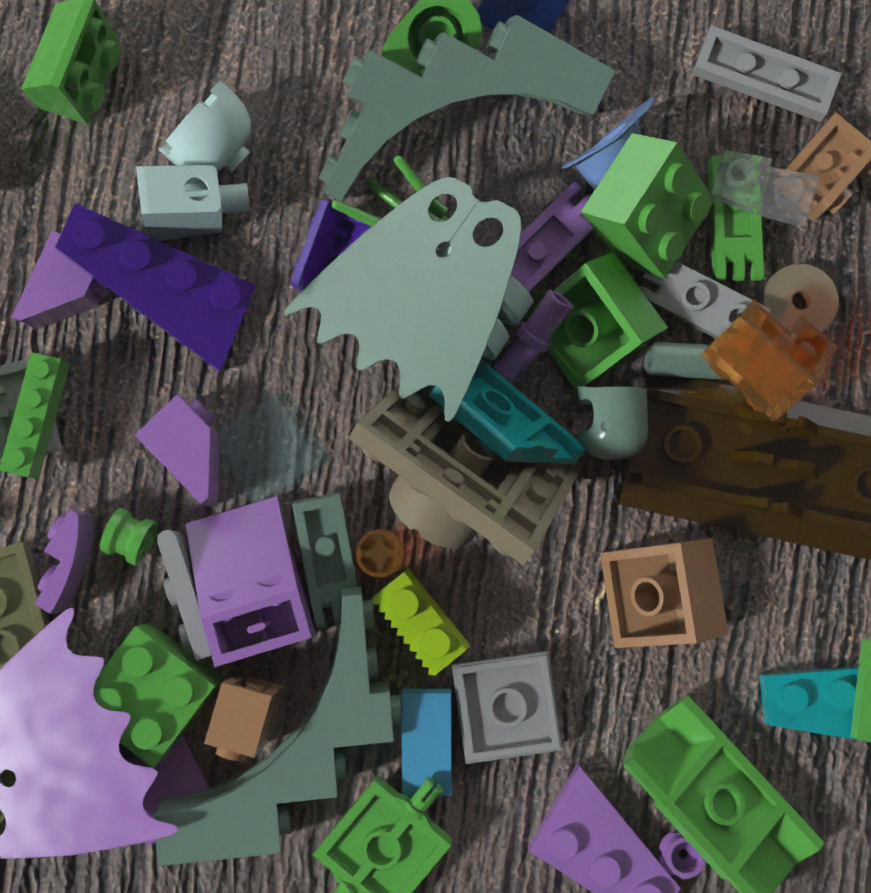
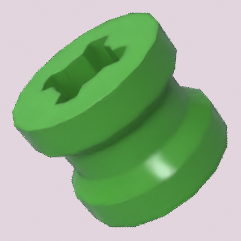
[100,508,158,566]

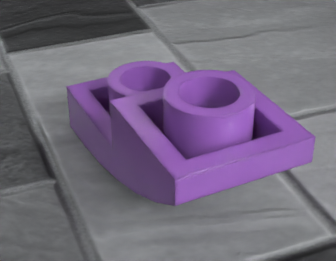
[34,509,93,614]

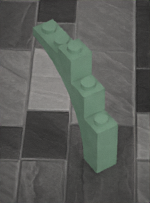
[319,15,616,202]
[154,587,402,866]

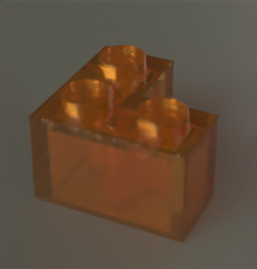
[701,299,838,422]

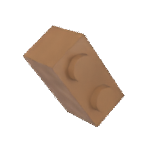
[204,672,285,762]

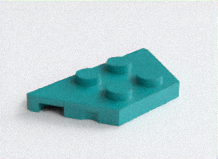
[429,359,587,464]

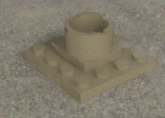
[348,384,583,566]

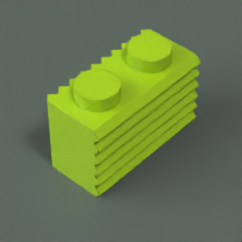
[372,568,470,676]

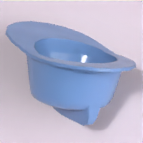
[562,98,656,190]

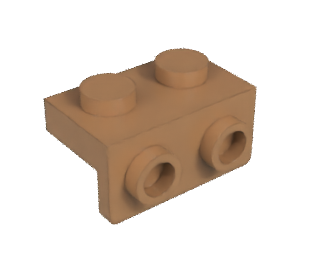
[771,112,871,221]

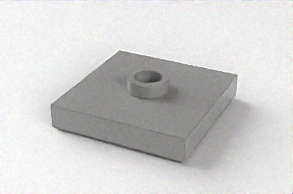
[452,650,563,764]

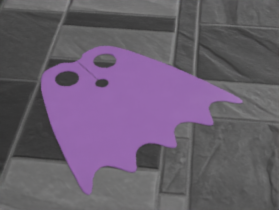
[0,608,178,859]

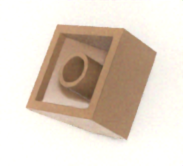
[600,538,728,648]

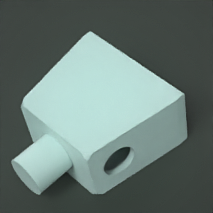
[136,165,250,241]

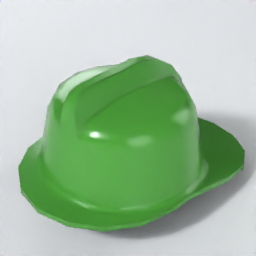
[382,0,482,75]

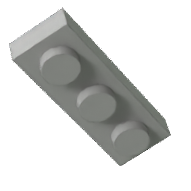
[691,25,842,122]

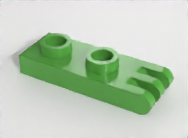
[707,155,764,282]

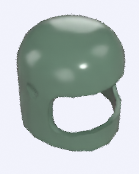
[577,386,648,460]

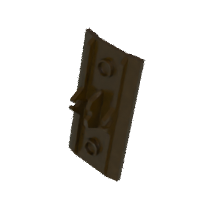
[618,370,871,560]

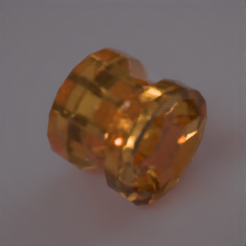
[356,529,407,578]

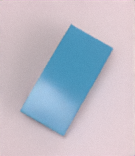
[402,689,452,796]

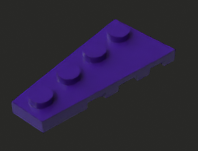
[55,203,256,372]

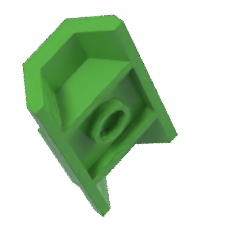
[623,695,825,893]

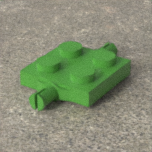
[313,775,453,893]

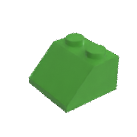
[524,251,668,392]

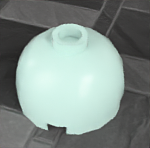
[159,81,251,173]

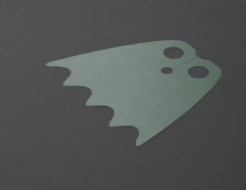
[284,177,521,422]

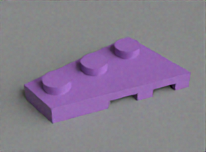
[527,763,681,893]

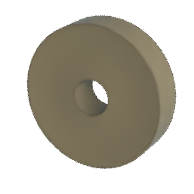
[759,264,839,341]

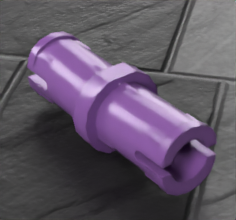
[494,290,574,382]

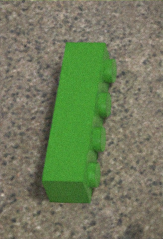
[0,352,70,480]

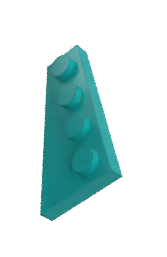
[759,666,869,742]

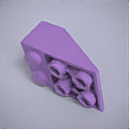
[185,496,318,667]

